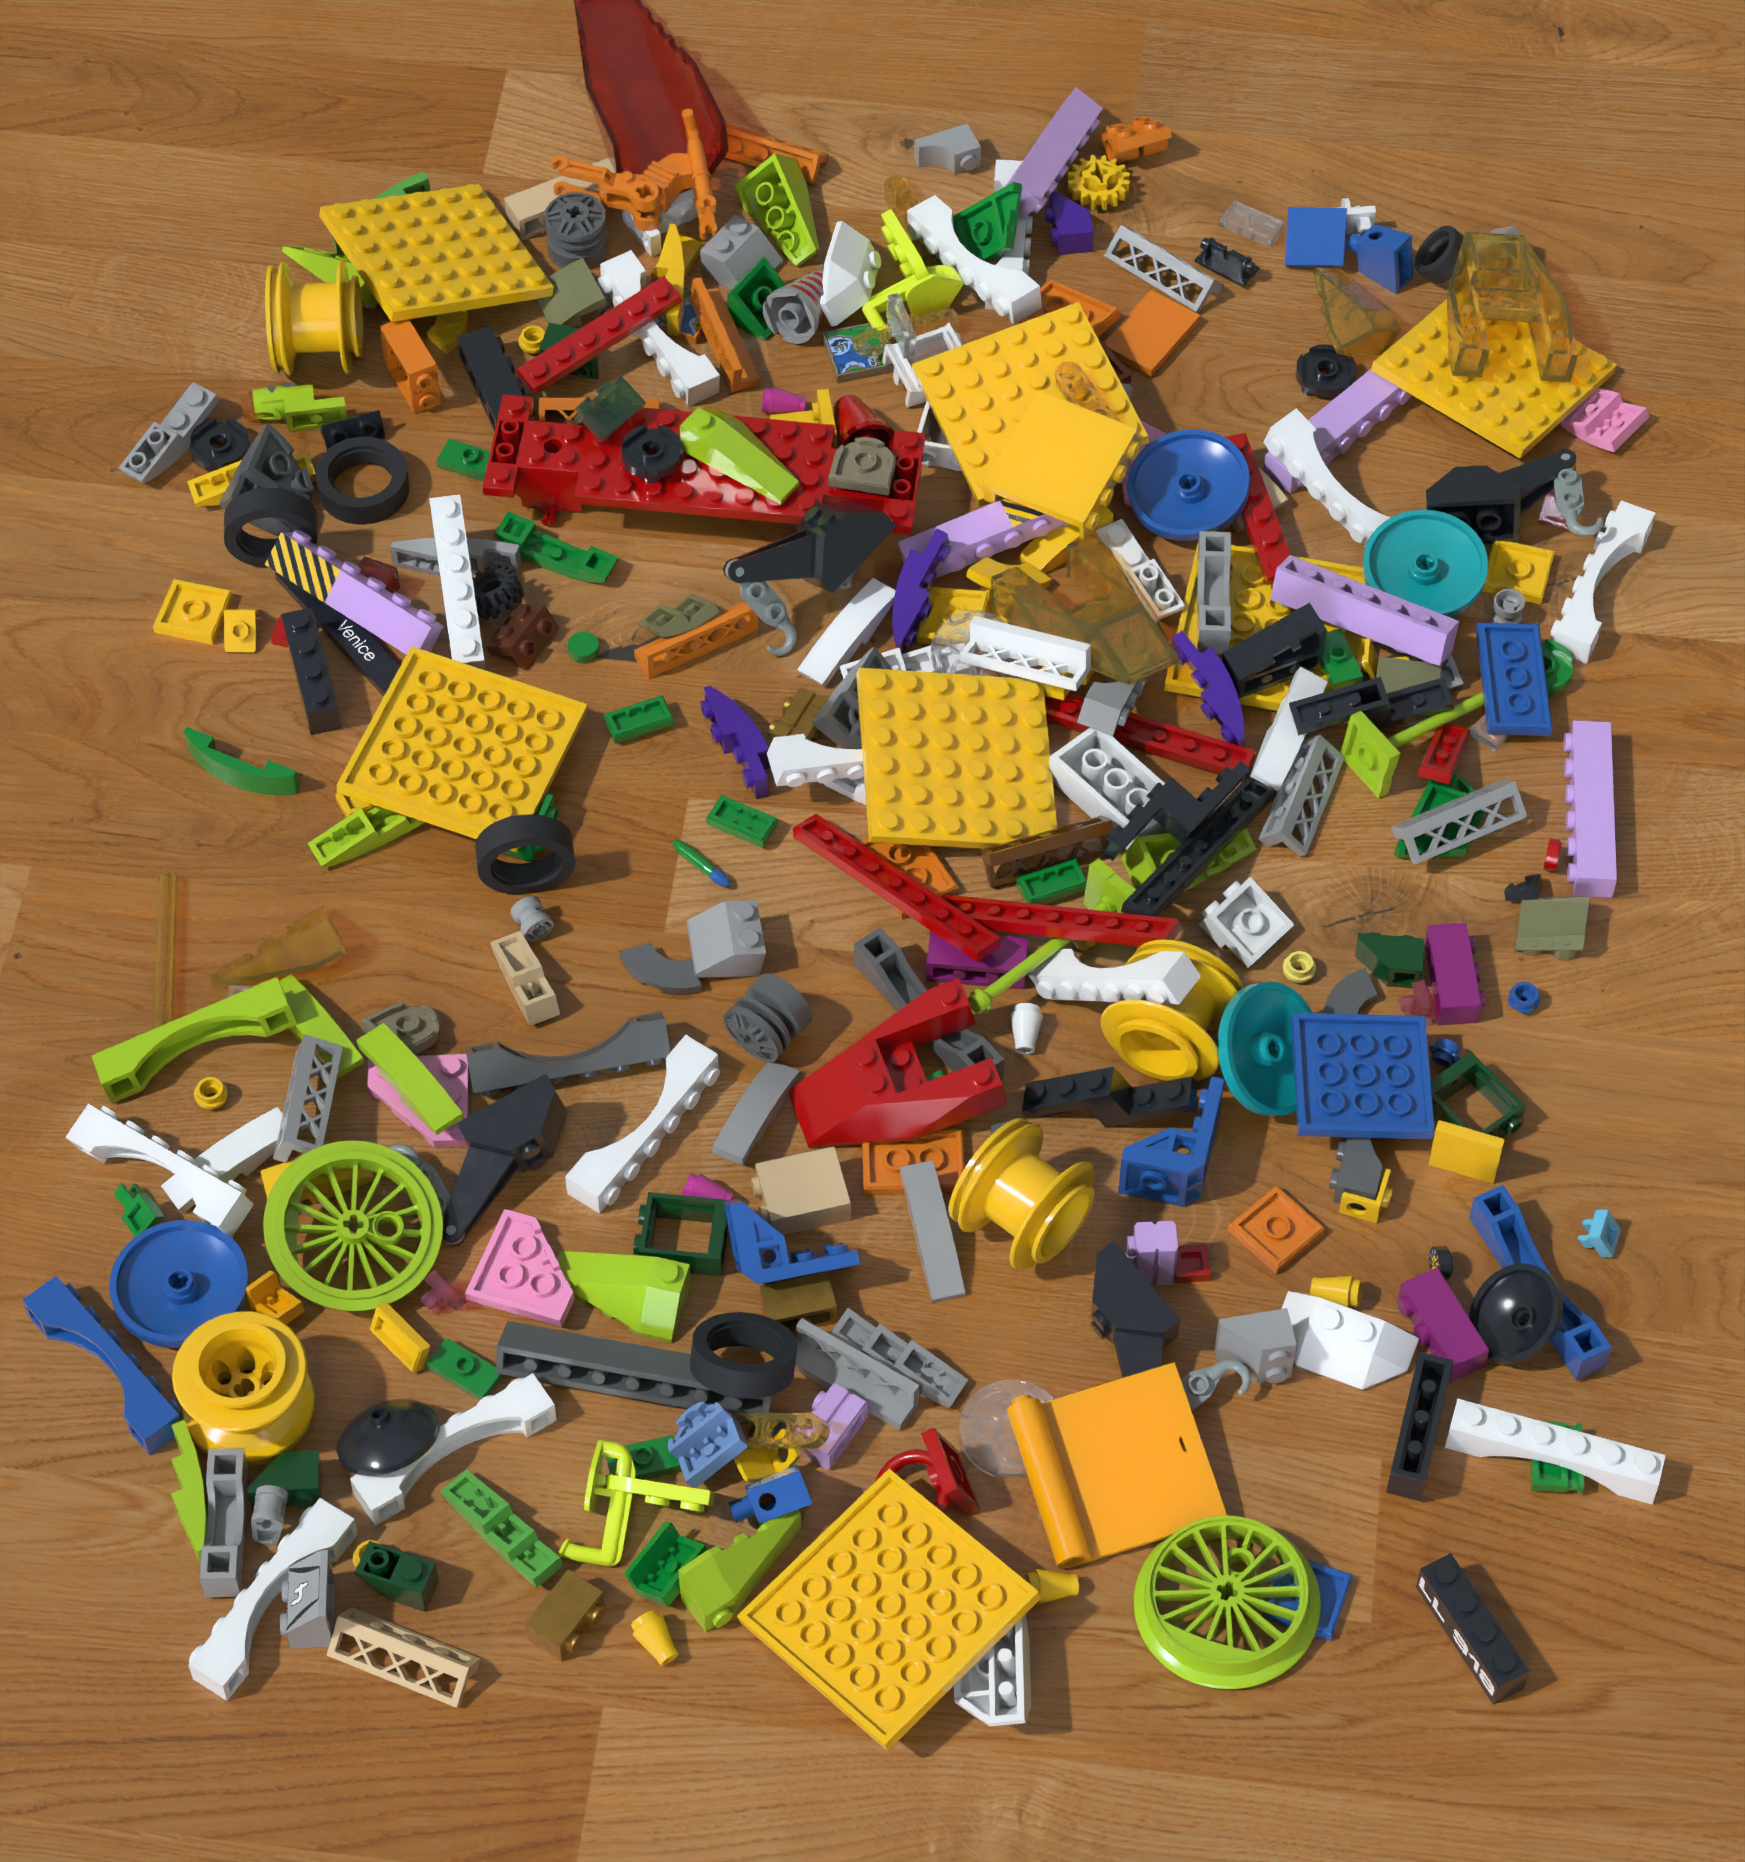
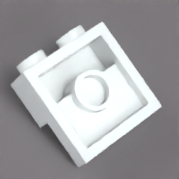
[1199,877,1294,968]

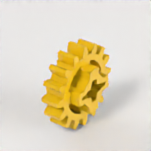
[1067,155,1130,210]

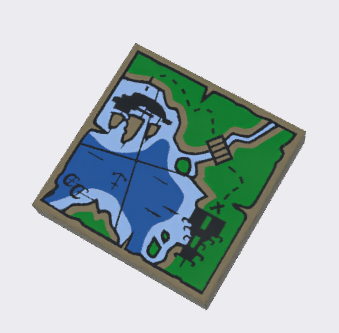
[822,323,894,383]

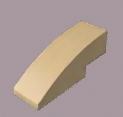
[490,931,560,1026]

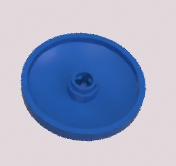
[1127,429,1251,541]
[109,1220,250,1348]

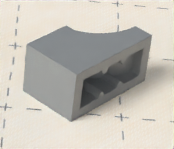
[914,124,981,175]

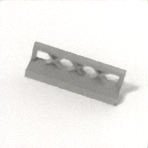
[1104,225,1224,313]
[1259,734,1345,857]
[1391,780,1527,864]
[273,1035,343,1163]
[795,1318,919,1431]

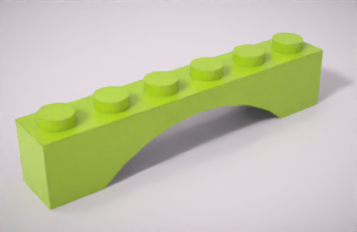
[91,977,297,1103]

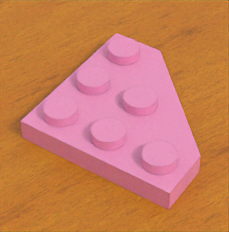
[367,1054,469,1148]
[465,1209,575,1327]

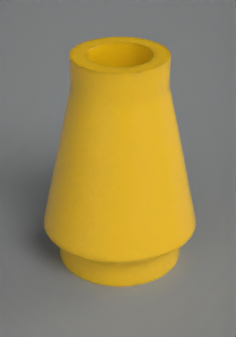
[1310,1275,1363,1308]
[1024,1569,1079,1605]
[631,1609,679,1666]

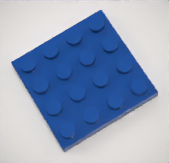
[1290,1013,1435,1139]

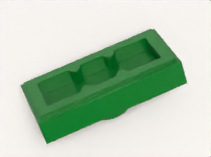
[436,439,490,482]
[1322,629,1363,690]
[604,695,674,744]
[706,795,778,848]
[1016,859,1087,905]
[426,1338,504,1401]
[606,1435,681,1480]

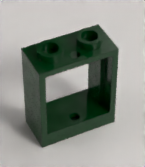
[1430,1052,1526,1138]
[633,1192,729,1276]

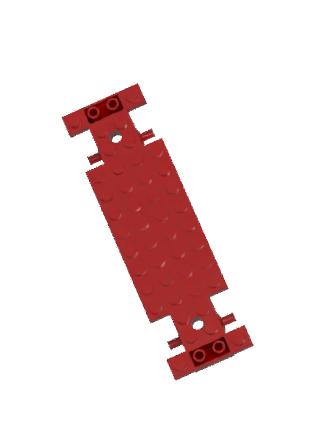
[483,395,926,535]

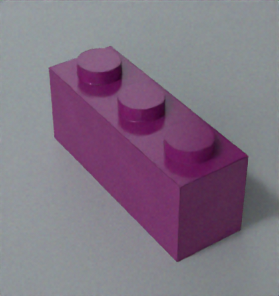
[1424,923,1485,1025]
[926,931,1028,990]
[1397,1268,1489,1382]

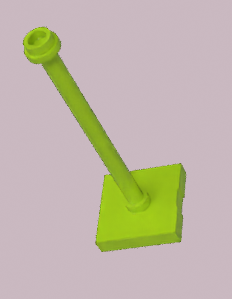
[1340,692,1484,799]
[968,858,1136,1014]

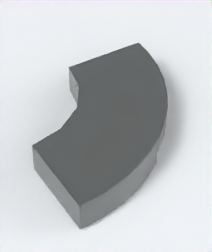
[619,943,702,995]
[1323,968,1377,1014]

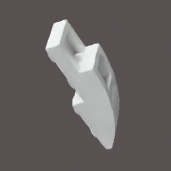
[1094,519,1185,621]

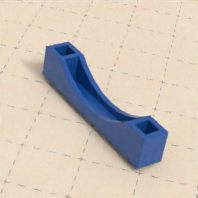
[1469,1185,1612,1381]
[22,1276,183,1456]

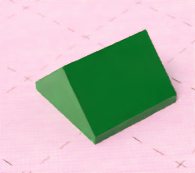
[727,257,786,340]

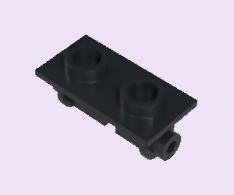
[1194,237,1260,287]
[320,410,386,450]

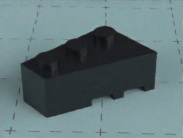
[1222,602,1327,698]

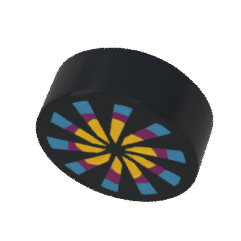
[1429,1246,1453,1280]

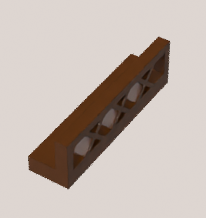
[981,815,1113,888]

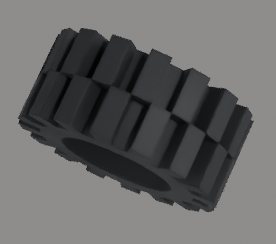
[472,565,524,620]

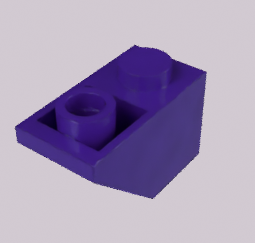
[1045,192,1094,255]

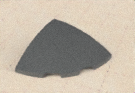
[219,423,317,536]
[812,647,892,749]

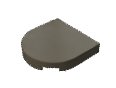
[828,437,895,496]
[360,1003,440,1055]

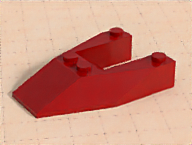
[788,978,1008,1148]

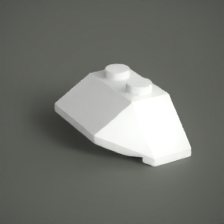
[820,221,881,327]
[1282,1291,1419,1390]
[954,1614,1031,1726]

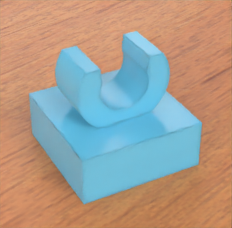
[1577,1210,1621,1257]

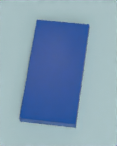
[1475,622,1553,736]

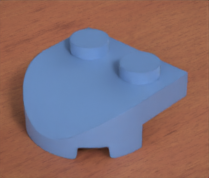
[668,1402,748,1488]

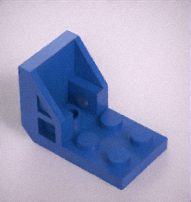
[1118,1076,1224,1207]
[724,1199,860,1284]

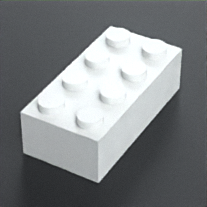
[1049,728,1169,850]

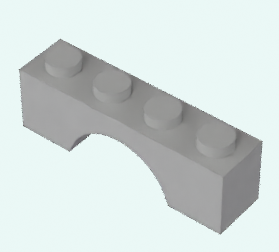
[1197,531,1231,654]
[1077,637,1155,736]
[199,1448,249,1598]

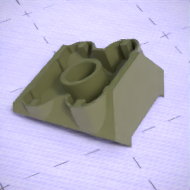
[1514,896,1590,961]

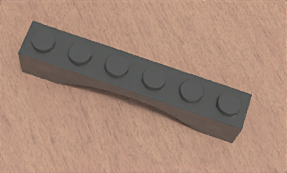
[854,927,1004,1081]
[465,1012,670,1096]
[1329,1137,1383,1210]

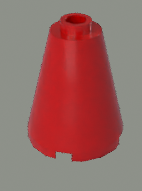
[833,395,895,452]

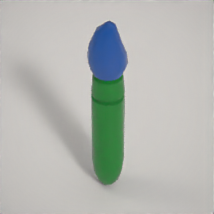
[672,840,730,887]

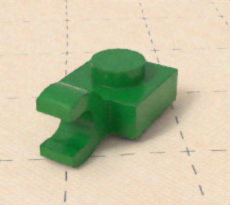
[114,1183,165,1237]

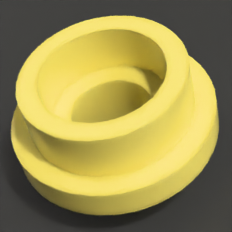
[1283,951,1316,983]

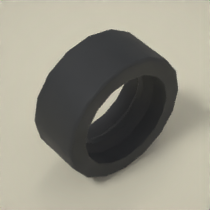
[1414,225,1471,284]

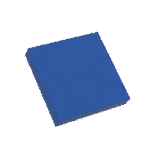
[1285,207,1347,268]
[1262,1560,1353,1641]

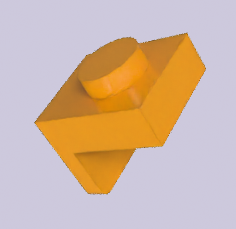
[246,1270,305,1324]

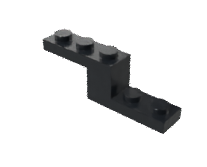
[1289,677,1454,736]
[1103,760,1250,861]
[1022,1067,1198,1128]

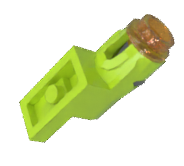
[241,382,347,432]

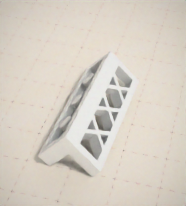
[960,616,1091,691]

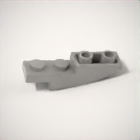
[119,382,220,484]

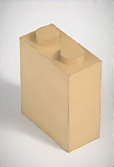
[751,1146,851,1235]

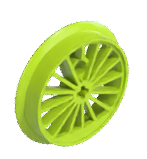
[263,1141,443,1311]
[1134,1516,1321,1689]

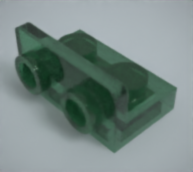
[572,376,646,442]

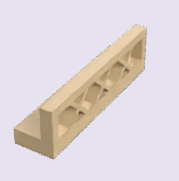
[326,1607,481,1708]

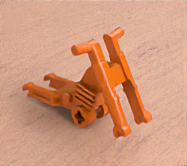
[551,109,718,240]

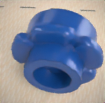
[1508,982,1541,1013]
[1429,1038,1461,1066]

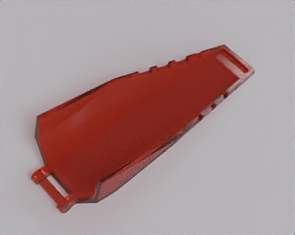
[574,0,729,195]

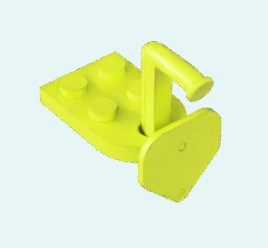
[862,209,964,342]
[558,1439,715,1567]

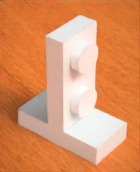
[622,189,698,257]

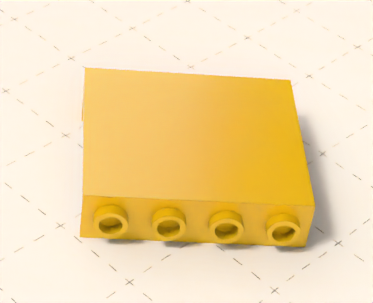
[983,390,1140,540]

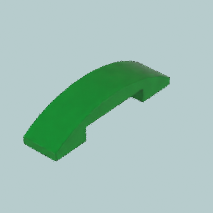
[494,511,619,583]
[183,726,300,795]

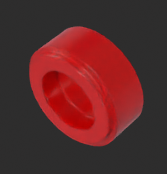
[1543,838,1562,872]

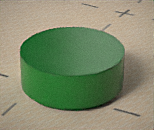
[568,632,599,663]

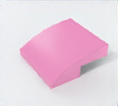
[1561,388,1649,452]

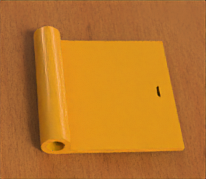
[1007,1362,1227,1569]

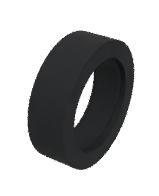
[316,437,409,525]
[224,488,317,568]
[475,814,575,895]
[690,1312,797,1399]

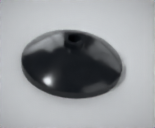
[1469,1263,1563,1365]
[337,1399,440,1476]

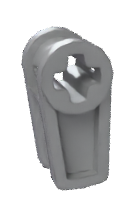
[251,1485,288,1546]

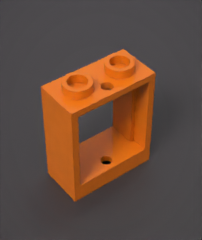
[379,319,442,414]

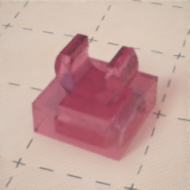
[1399,980,1438,1026]
[421,1270,467,1315]

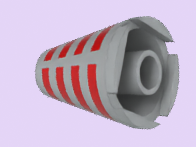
[763,270,824,344]

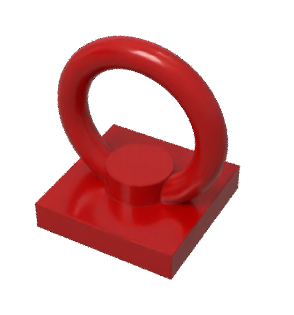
[875,1427,980,1516]

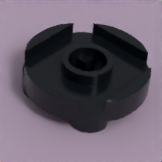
[1296,344,1356,398]
[190,419,250,472]
[621,425,683,483]

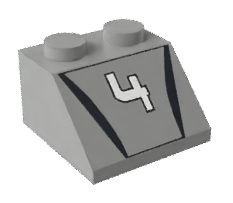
[280,1550,336,1648]

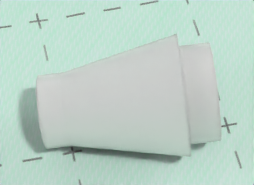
[1010,1003,1043,1055]

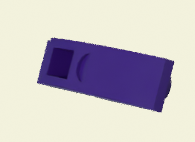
[893,528,951,654]
[1171,631,1245,747]
[700,686,770,799]

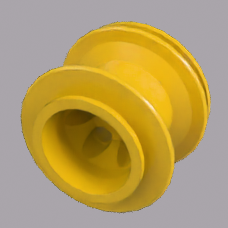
[265,259,364,376]
[1101,940,1244,1081]
[948,1118,1095,1270]
[172,1311,315,1467]

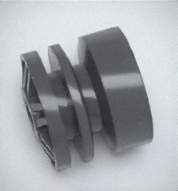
[545,192,608,269]
[723,973,812,1062]

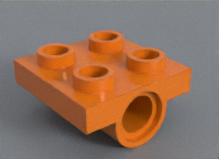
[1097,116,1172,164]

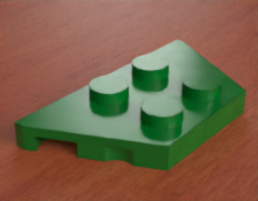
[953,182,1022,263]
[1394,774,1489,858]

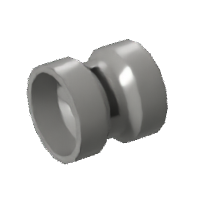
[1491,589,1525,624]
[510,896,554,942]

